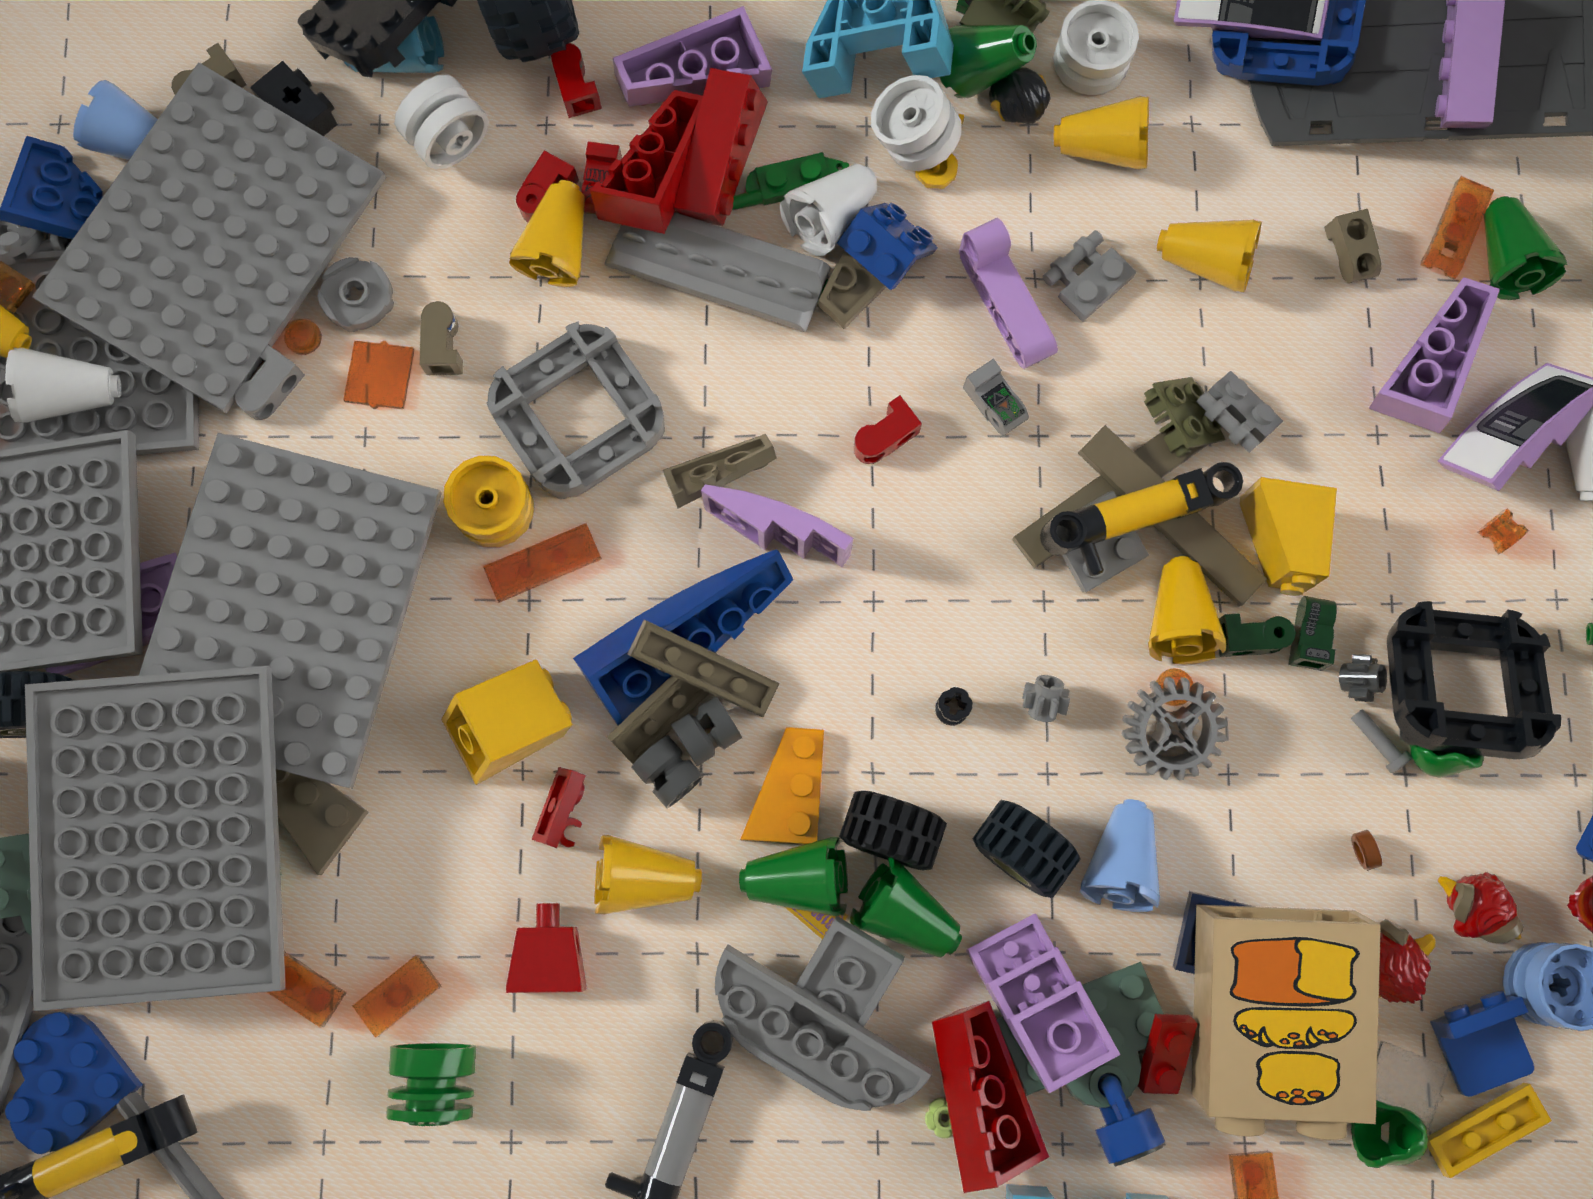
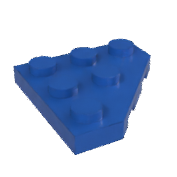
[0,136,103,240]

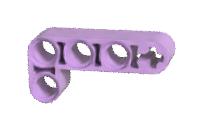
[959,218,1058,369]

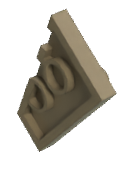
[818,206,886,329]
[663,434,777,508]
[276,769,369,875]

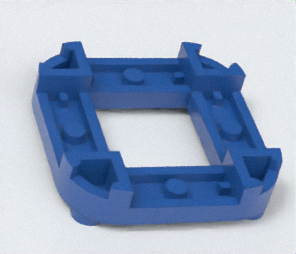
[1212,0,1366,86]

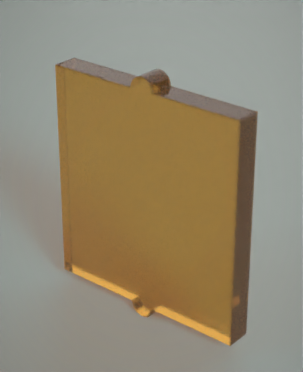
[343,340,415,409]

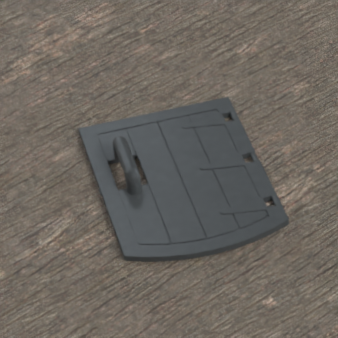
[1248,0,1593,146]

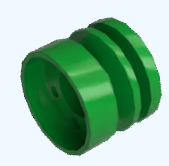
[386,1043,476,1126]

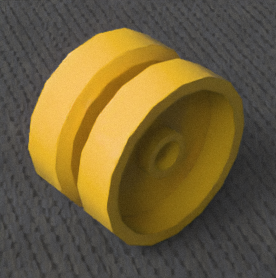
[443,456,534,547]

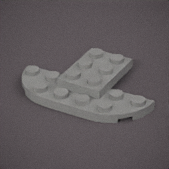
[715,916,933,1111]

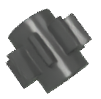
[1339,654,1387,702]

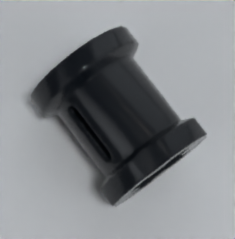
[935,687,973,726]

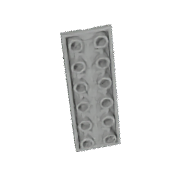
[604,212,831,332]

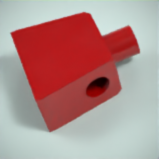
[506,903,586,993]

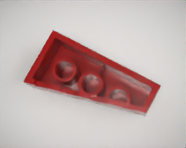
[673,68,768,226]

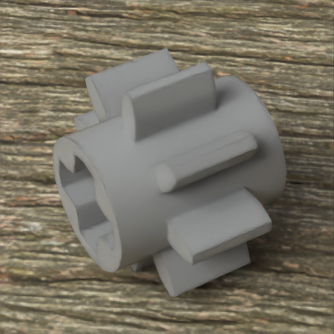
[1022,675,1070,722]

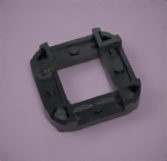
[1387,601,1561,759]

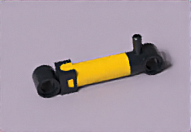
[1040,462,1243,576]
[0,1094,198,1199]

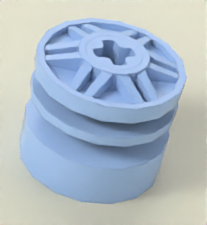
[1503,942,1593,1031]

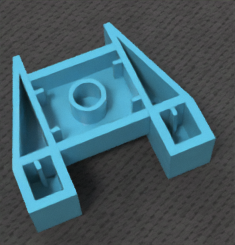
[802,0,954,98]

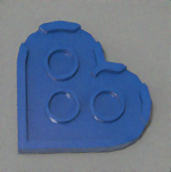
[5,1012,143,1154]

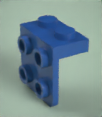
[837,203,937,290]
[1430,991,1534,1097]

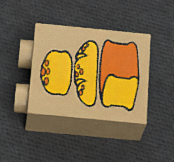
[1191,905,1380,1140]

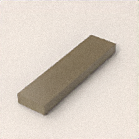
[628,620,780,717]

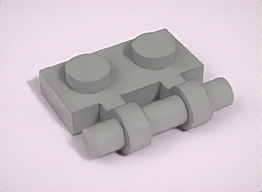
[1042,230,1136,322]
[1196,371,1283,453]

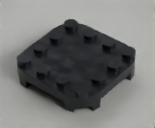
[298,0,457,78]

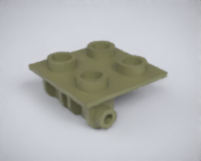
[959,0,1050,33]
[1144,377,1226,458]

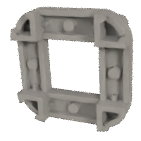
[487,321,665,499]

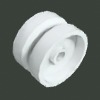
[1053,0,1139,95]
[394,75,489,170]
[871,75,961,171]

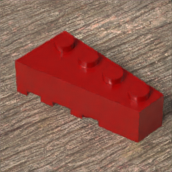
[590,90,703,234]
[932,1001,1049,1193]

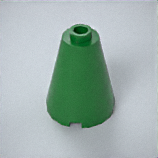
[940,25,1037,98]
[1484,196,1567,300]
[739,837,848,916]
[850,857,962,958]

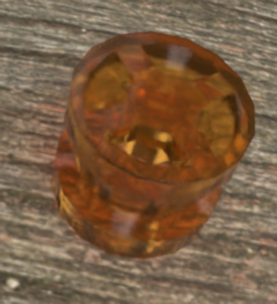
[1478,508,1529,555]

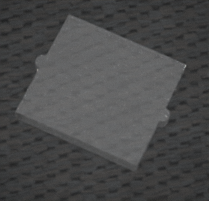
[1376,1040,1449,1130]

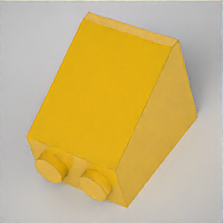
[1239,477,1337,596]
[441,659,573,785]

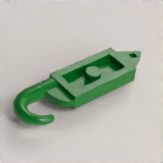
[732,152,849,210]

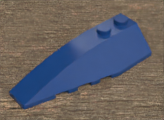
[573,549,794,726]

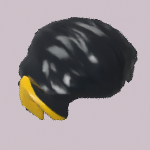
[989,67,1051,124]

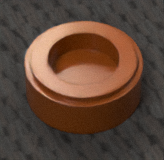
[1351,830,1382,871]

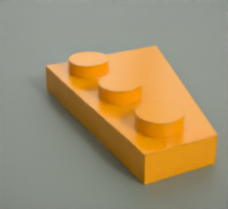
[740,727,824,845]

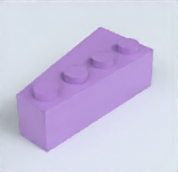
[1435,0,1505,129]
[613,6,772,107]
[1369,277,1500,433]

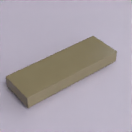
[607,676,710,764]

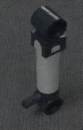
[605,1020,733,1199]

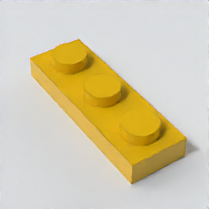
[1427,1083,1552,1178]

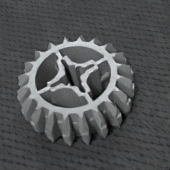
[1122,677,1228,780]

